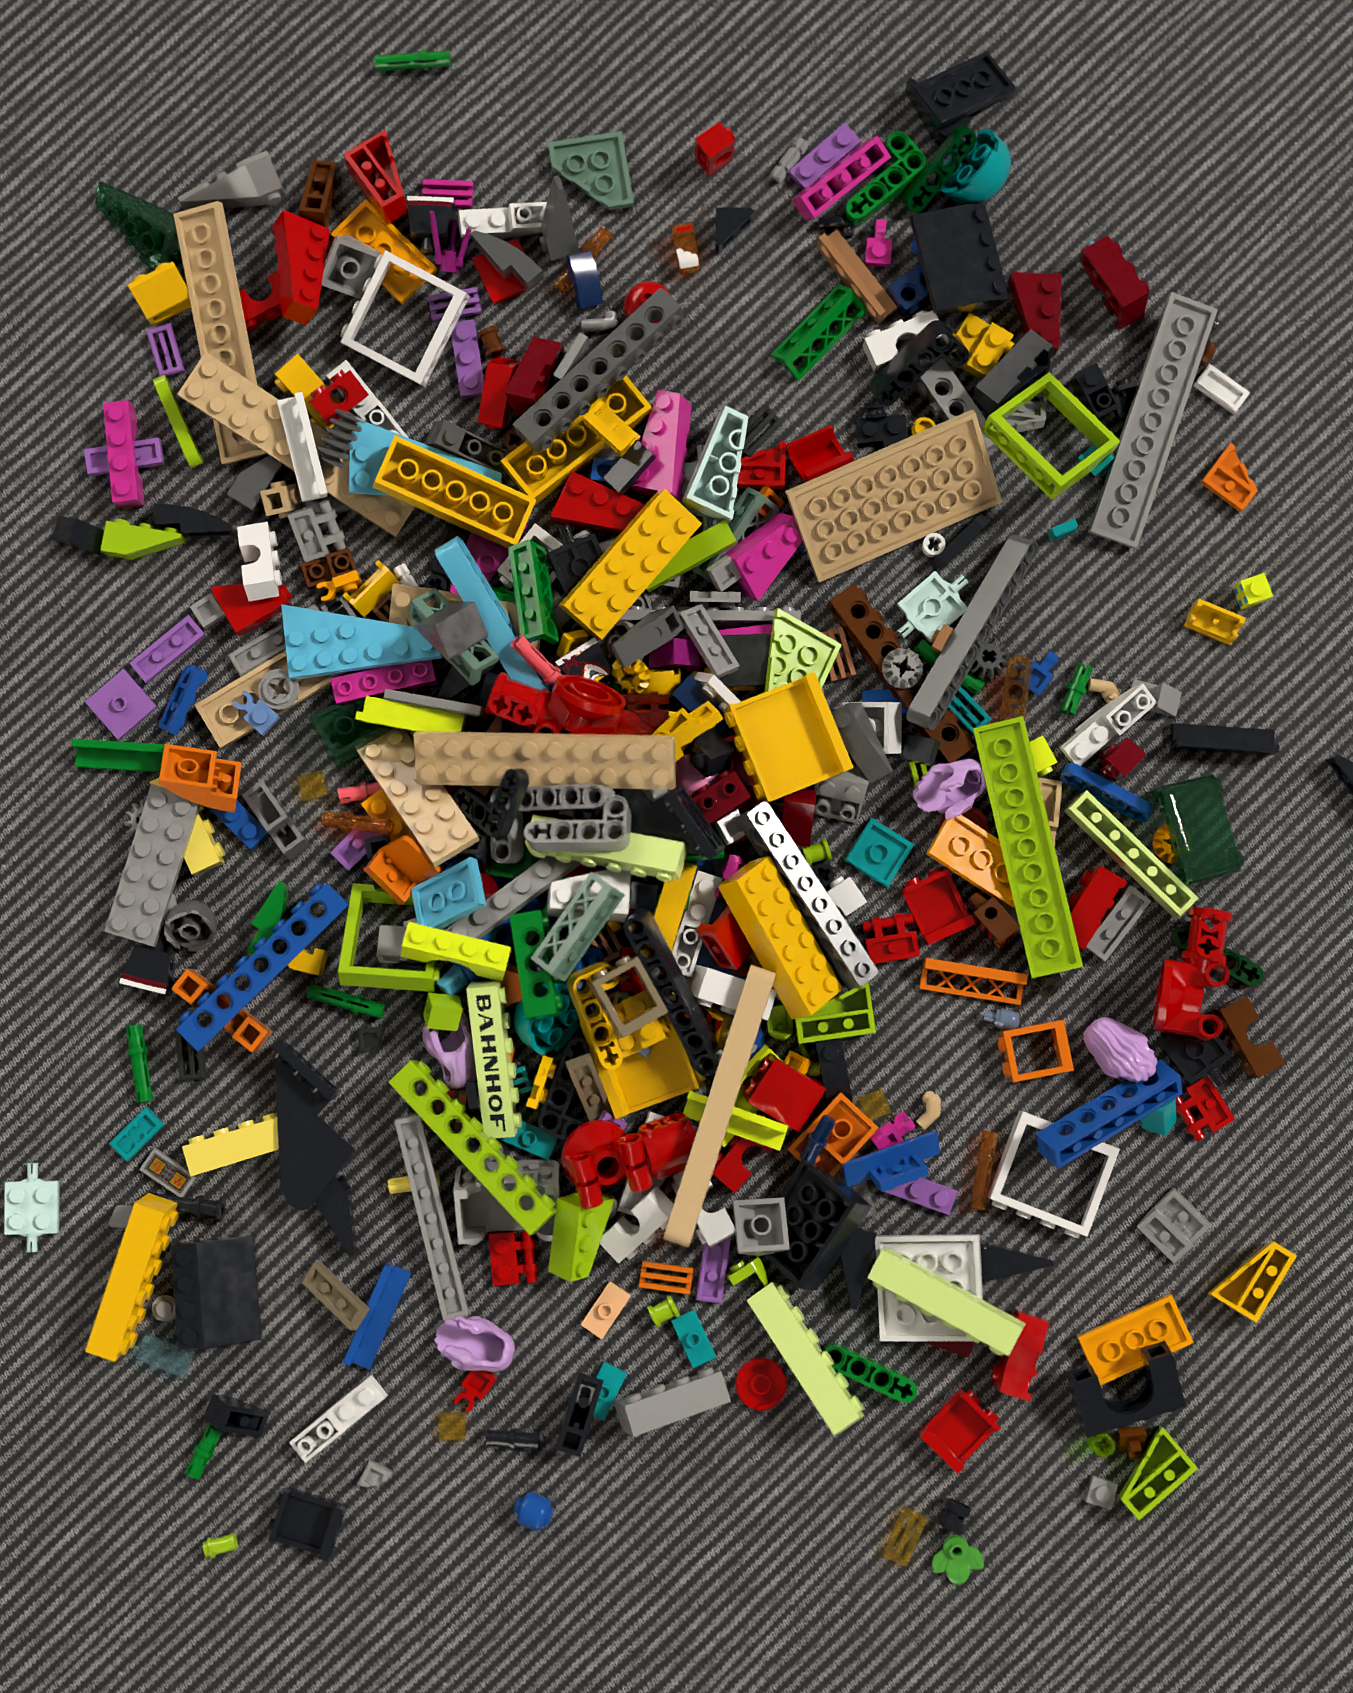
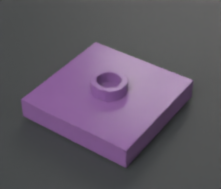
[85,669,158,741]

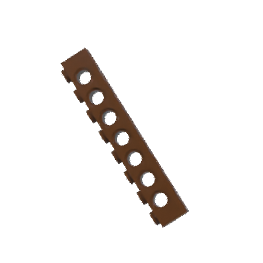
[826,584,974,764]

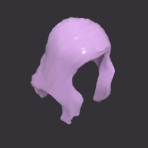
[913,759,987,820]
[423,1011,477,1090]
[1084,1017,1157,1083]
[434,1315,515,1372]

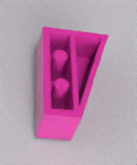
[722,512,802,601]

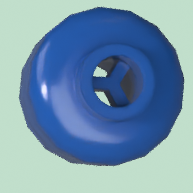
[513,1492,554,1531]

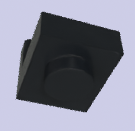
[1111,378,1140,420]

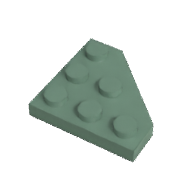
[548,131,634,210]

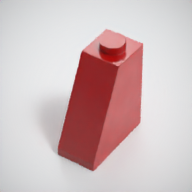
[477,356,521,430]
[211,584,293,637]

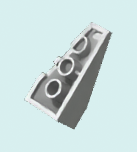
[178,151,286,210]

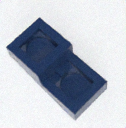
[566,250,603,308]

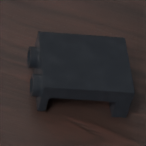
[266,1486,347,1562]

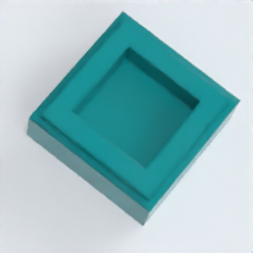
[1048,518,1078,541]

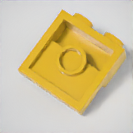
[953,313,1015,380]
[613,990,671,1059]

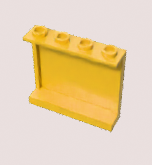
[724,672,854,803]
[579,992,706,1119]

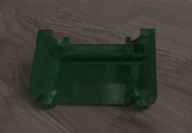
[1151,774,1244,886]

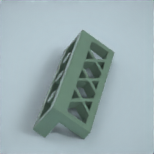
[691,487,780,592]
[408,588,499,686]
[531,872,625,981]

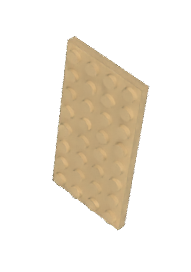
[785,410,1002,583]

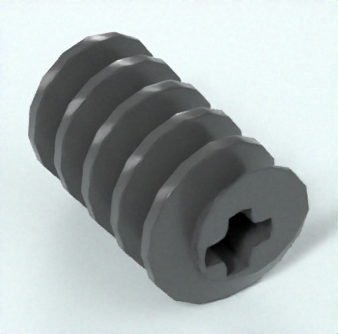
[316,409,366,468]

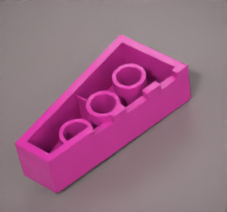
[631,390,691,503]

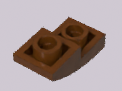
[300,548,357,590]

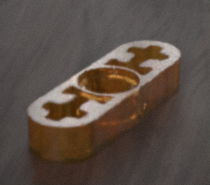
[1000,655,1032,721]

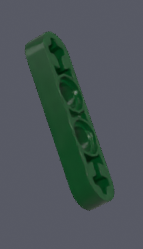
[902,126,976,213]
[1170,926,1264,986]

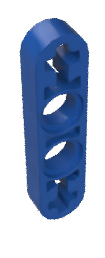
[1060,763,1153,822]

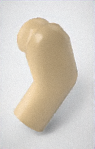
[1087,678,1121,704]
[916,1091,941,1130]

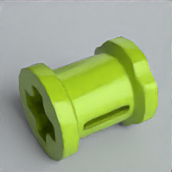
[801,838,832,866]
[647,1295,681,1328]

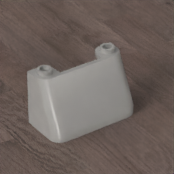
[453,1159,561,1245]

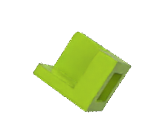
[423,993,463,1031]

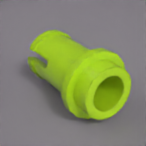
[203,1533,238,1559]

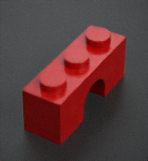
[239,272,282,333]
[713,1113,773,1193]

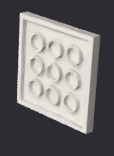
[875,1234,983,1341]

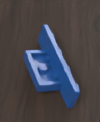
[842,1131,940,1192]

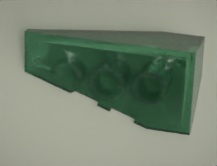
[95,181,181,271]
[309,689,414,769]

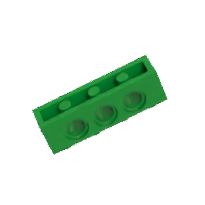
[510,910,563,1021]

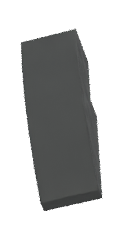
[470,230,544,291]
[242,780,311,861]

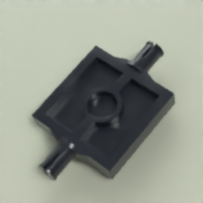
[546,524,603,597]
[1158,1022,1232,1088]

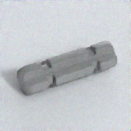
[771,137,808,183]

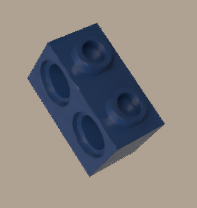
[886,264,930,317]

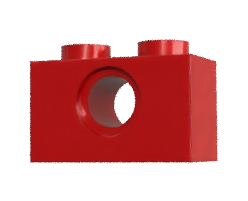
[695,122,735,177]
[308,370,369,427]

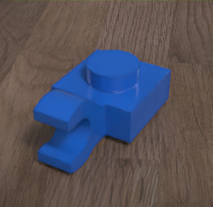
[1018,651,1059,697]

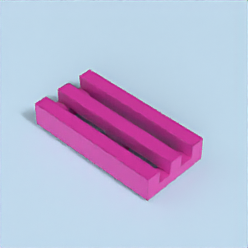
[422,179,473,208]

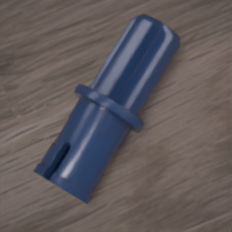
[800,1115,836,1165]

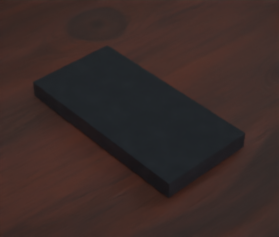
[909,51,1016,129]

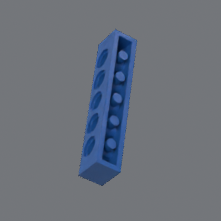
[1036,1059,1183,1169]

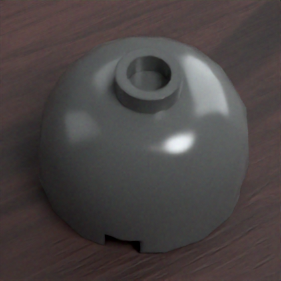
[164,900,217,951]

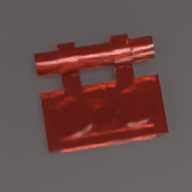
[618,691,669,735]

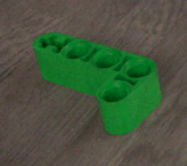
[844,131,926,227]
[822,1342,917,1403]

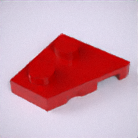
[737,441,786,490]

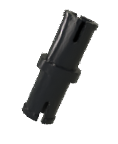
[486,1429,540,1450]

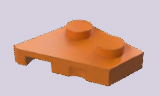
[1200,443,1258,513]

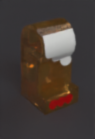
[671,222,701,275]

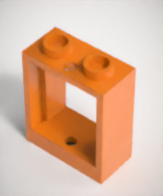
[997,1020,1074,1082]

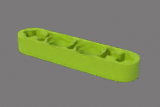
[153,375,203,468]

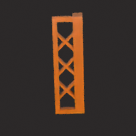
[919,958,1028,1005]

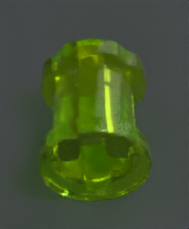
[1087,1432,1115,1457]

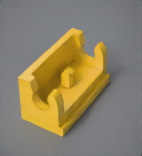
[583,401,640,457]
[342,560,400,617]
[1183,599,1246,646]

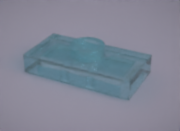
[136,1333,195,1378]

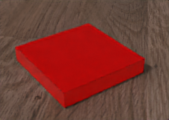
[472,238,539,305]

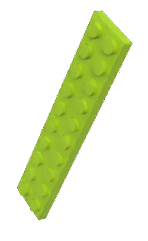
[973,716,1083,978]

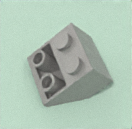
[813,762,868,823]

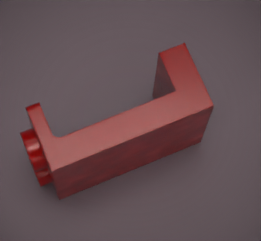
[786,425,854,483]
[900,866,975,946]
[696,906,753,970]
[743,1053,826,1132]
[918,1387,1001,1474]

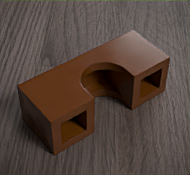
[1214,995,1285,1078]

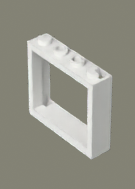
[340,250,470,387]
[987,1110,1120,1238]

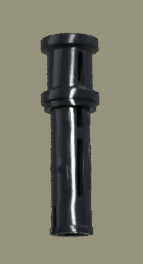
[147,1192,226,1222]

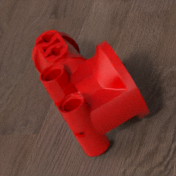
[485,672,626,735]
[1153,907,1233,1041]
[562,1113,696,1209]

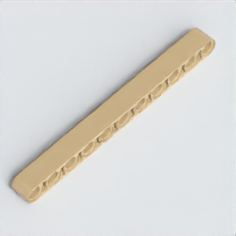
[663,965,776,1248]

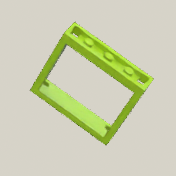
[981,372,1120,500]
[338,883,447,992]

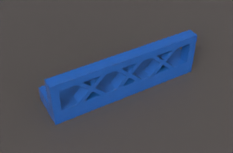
[343,1262,412,1370]

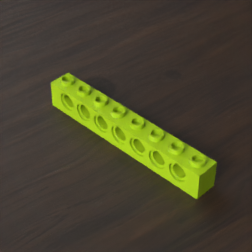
[389,1060,557,1235]

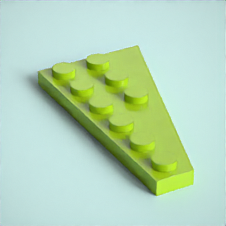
[764,608,842,693]

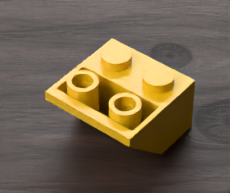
[127,261,191,326]

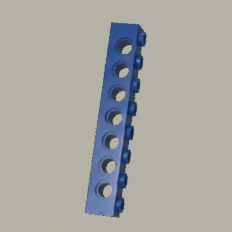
[176,883,349,1051]

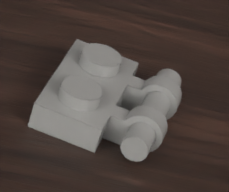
[287,500,346,562]

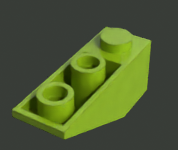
[101,519,186,560]

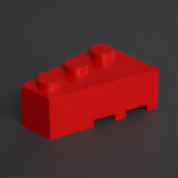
[1068,866,1128,950]

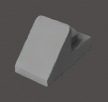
[1130,679,1182,717]

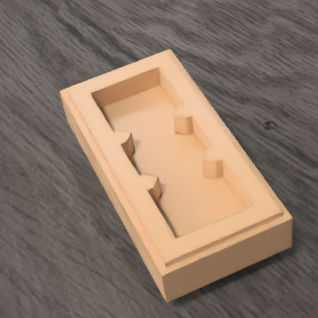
[581,1281,631,1339]

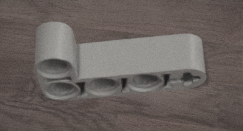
[524,795,631,852]

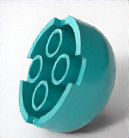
[940,129,1011,205]
[513,979,582,1055]

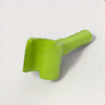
[798,1043,820,1077]

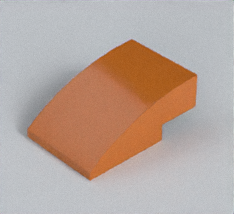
[159,744,242,813]
[786,1092,879,1176]

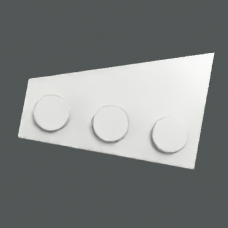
[547,869,631,922]
[686,965,777,1020]

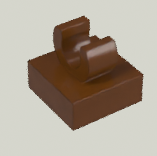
[1116,1426,1146,1460]

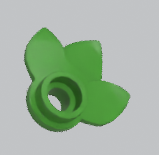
[932,1535,984,1585]

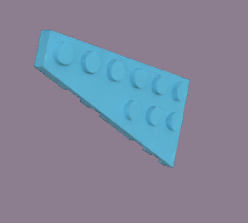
[349,422,502,495]
[281,604,442,680]

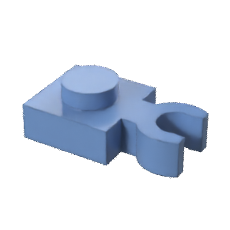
[233,691,281,736]

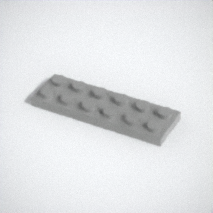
[104,784,200,947]

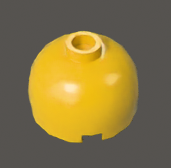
[631,667,681,705]

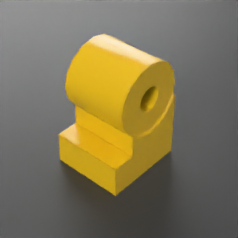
[288,948,329,976]

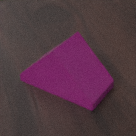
[649,638,700,669]

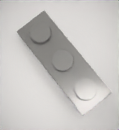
[679,604,740,679]
[1086,886,1151,962]

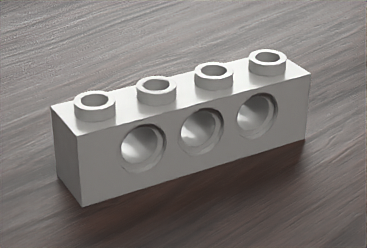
[915,358,996,452]

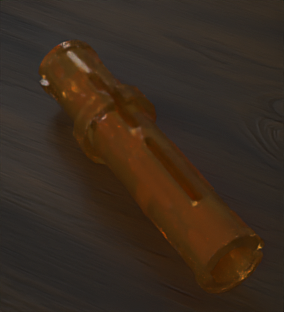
[552,226,613,294]
[321,811,394,835]
[969,1130,999,1210]

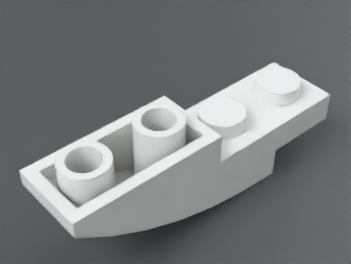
[458,202,547,239]
[326,360,408,438]
[1060,683,1157,766]
[672,871,723,977]
[289,1375,388,1463]

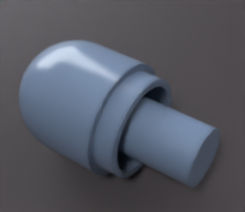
[983,1008,1020,1030]

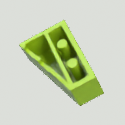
[794,982,876,1044]
[548,1192,615,1282]
[1118,1425,1198,1520]

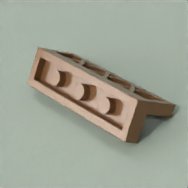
[816,230,898,325]

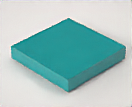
[844,818,914,888]

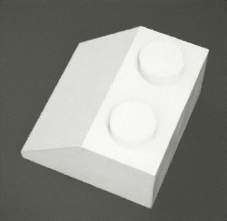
[842,702,902,754]

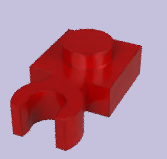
[454,1370,498,1412]

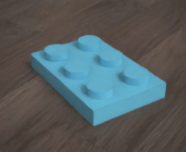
[411,857,486,929]

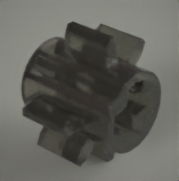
[1029,972,1062,996]

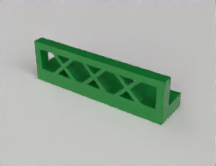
[771,284,867,381]
[508,539,559,644]
[71,739,165,773]

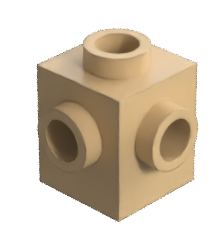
[260,480,302,519]

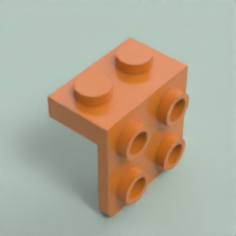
[363,836,441,905]

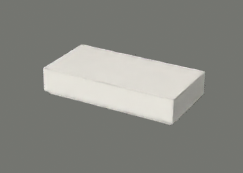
[1193,364,1250,415]

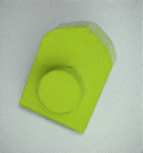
[765,1002,794,1041]
[727,1256,768,1287]

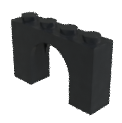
[1066,1341,1186,1438]

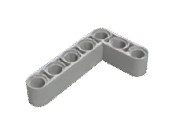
[490,784,615,863]

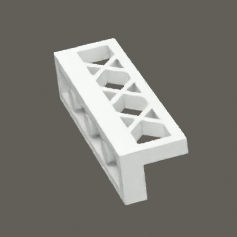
[277,392,327,502]

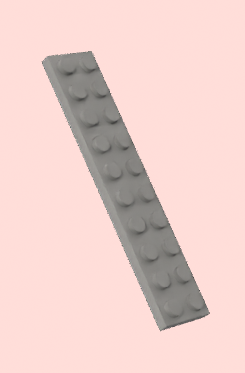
[1088,292,1218,549]

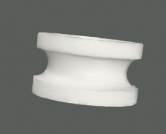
[922,533,945,558]

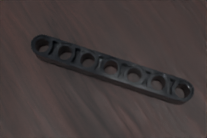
[624,908,723,1076]

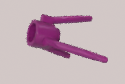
[429,211,471,273]

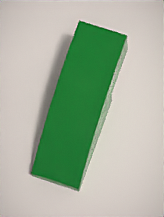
[246,881,288,963]

